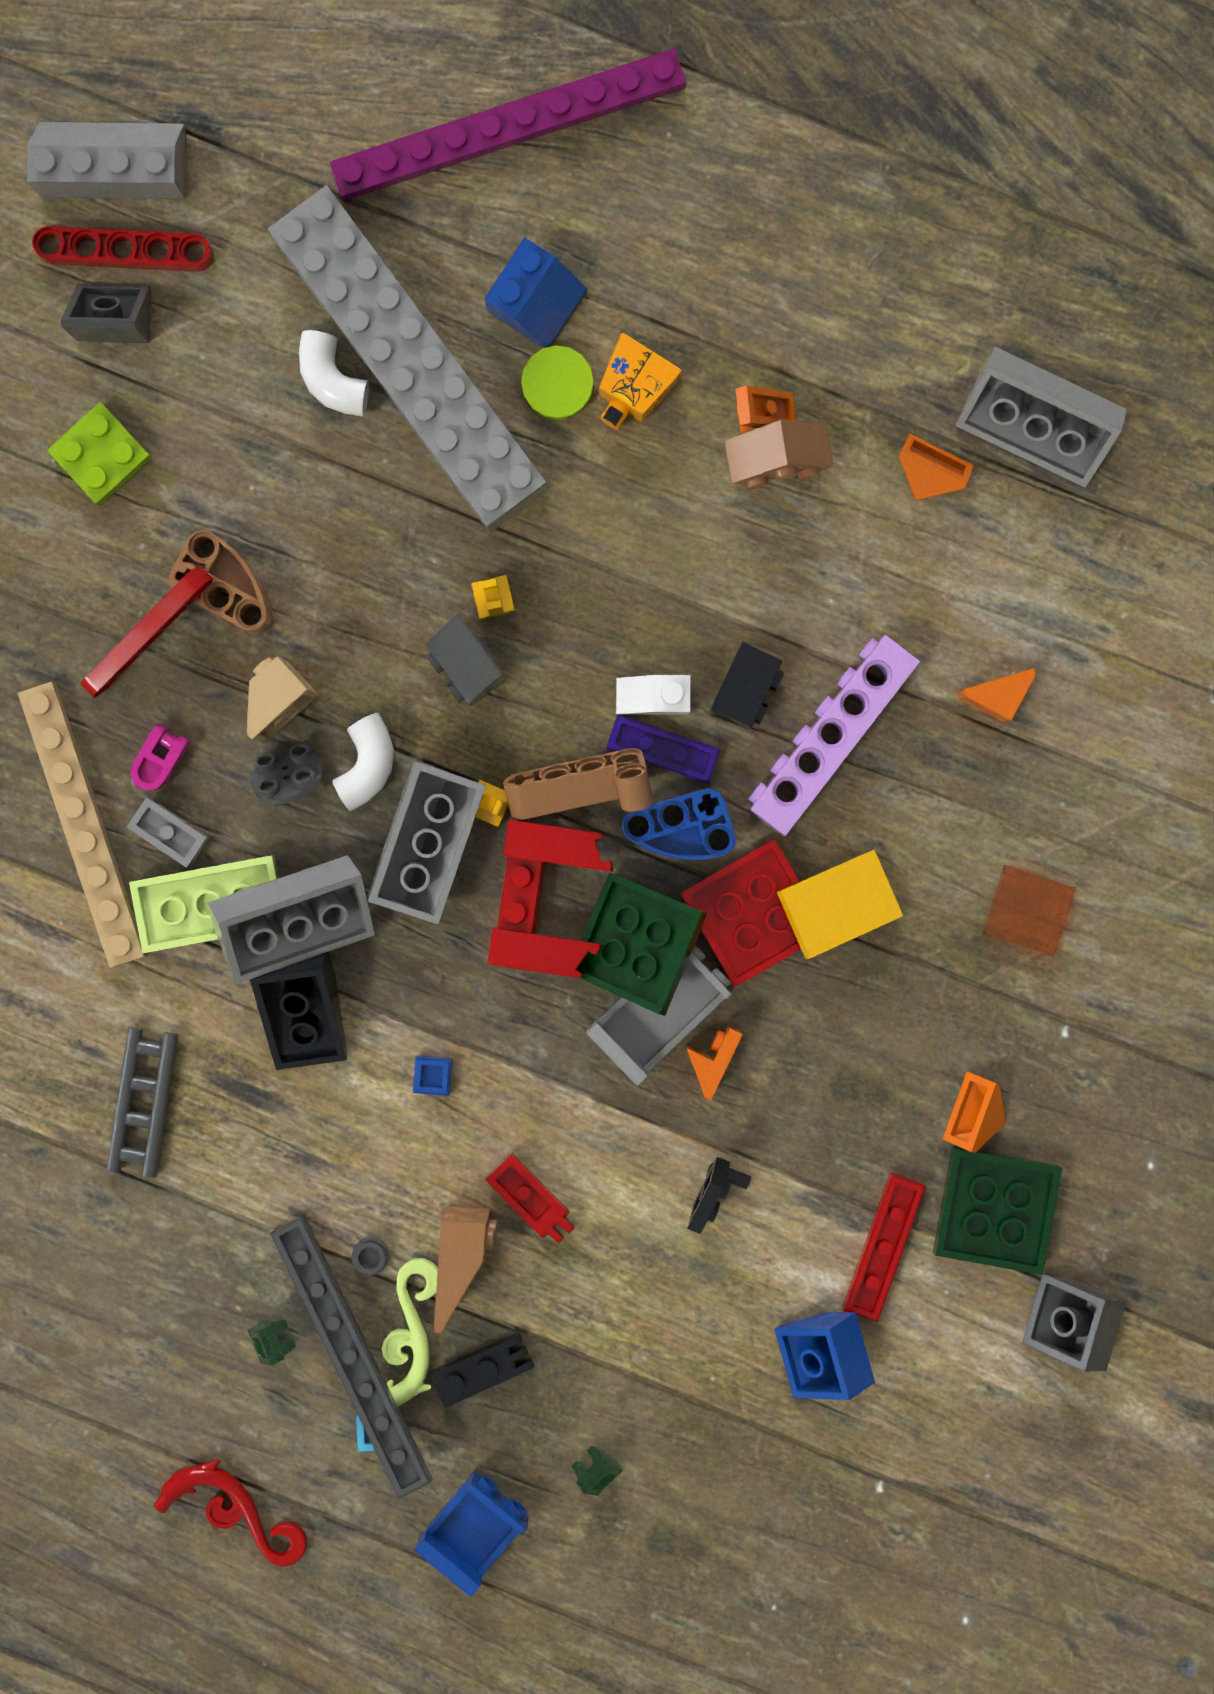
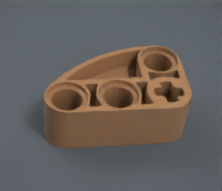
[169,530,273,635]

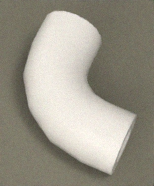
[299,330,369,417]
[332,713,394,812]

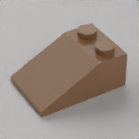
[433,1206,497,1333]

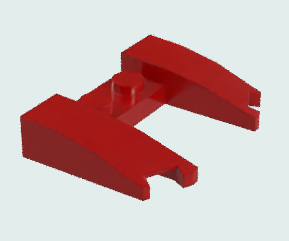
[487,820,613,978]

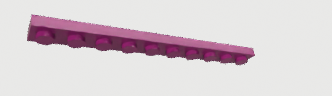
[329,48,686,201]

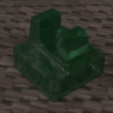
[247,1319,296,1366]
[572,1446,623,1496]

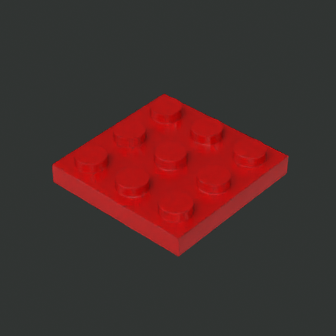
[680,839,801,988]

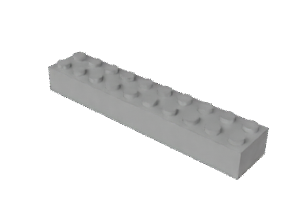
[268,185,548,533]

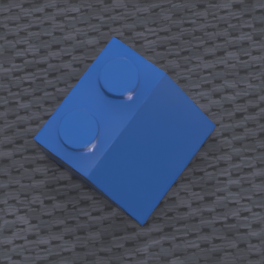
[484,237,587,348]
[775,1312,875,1400]

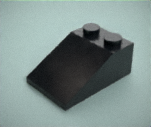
[250,952,347,1070]

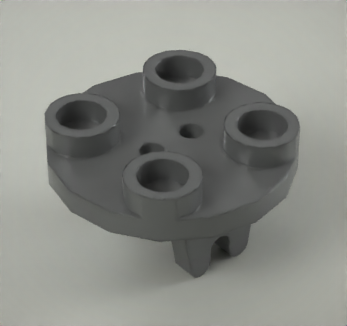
[251,742,323,806]

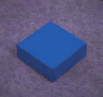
[413,1055,453,1096]

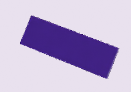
[606,714,720,784]

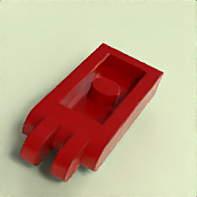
[485,1153,575,1243]

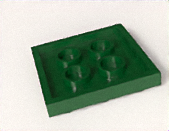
[577,872,707,1016]
[933,1146,1062,1275]

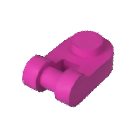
[130,723,191,791]

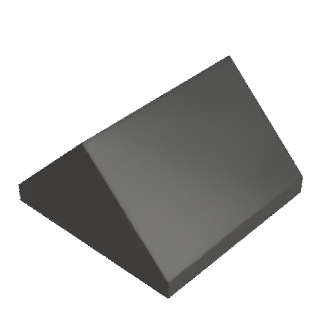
[60,284,151,343]

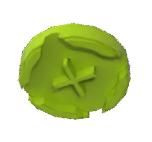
[521,345,594,421]

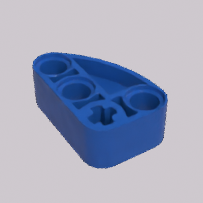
[622,788,736,860]

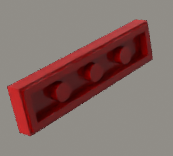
[842,1172,926,1322]

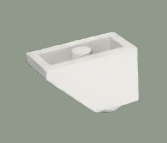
[616,675,690,715]

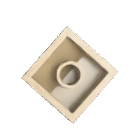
[247,656,319,743]

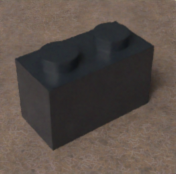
[709,642,784,729]

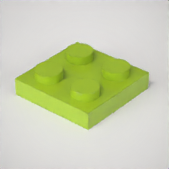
[47,402,152,506]

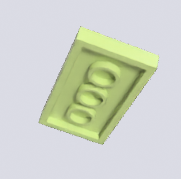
[129,855,279,953]

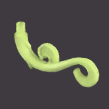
[382,1258,438,1406]

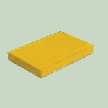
[777,849,903,959]

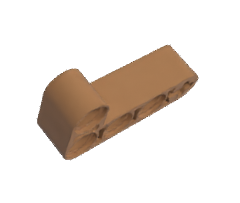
[503,748,653,820]

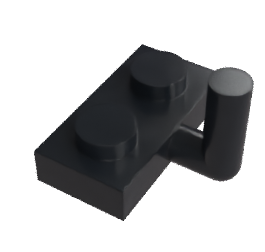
[687,1157,751,1234]

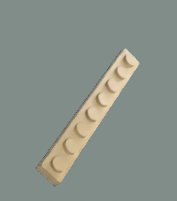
[18,681,148,968]

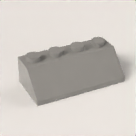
[27,122,186,199]
[955,346,1127,488]
[367,761,486,924]
[207,855,375,984]

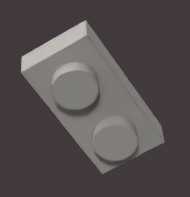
[126,797,210,868]

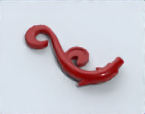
[154,1459,307,1567]

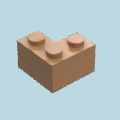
[724,420,834,489]

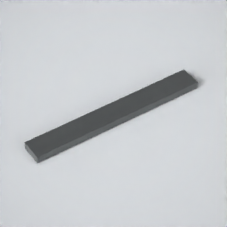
[270,1215,433,1499]

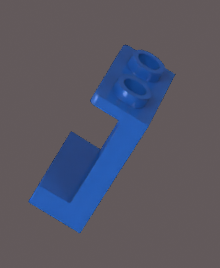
[415,1471,529,1597]

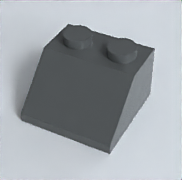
[426,614,506,706]
[1023,1273,1127,1372]

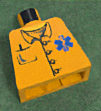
[599,333,682,430]

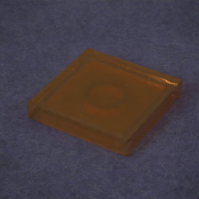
[982,865,1076,957]

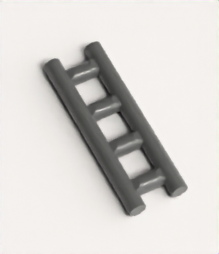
[106,1027,178,1178]

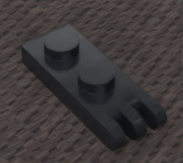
[430,1332,534,1408]

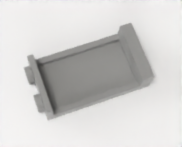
[586,945,732,1086]

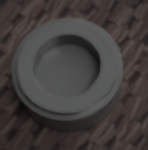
[352,1237,389,1276]

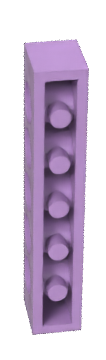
[748,635,920,836]

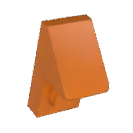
[736,385,796,434]
[686,1024,743,1100]

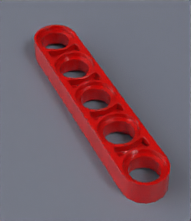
[32,226,214,272]
[80,565,213,698]

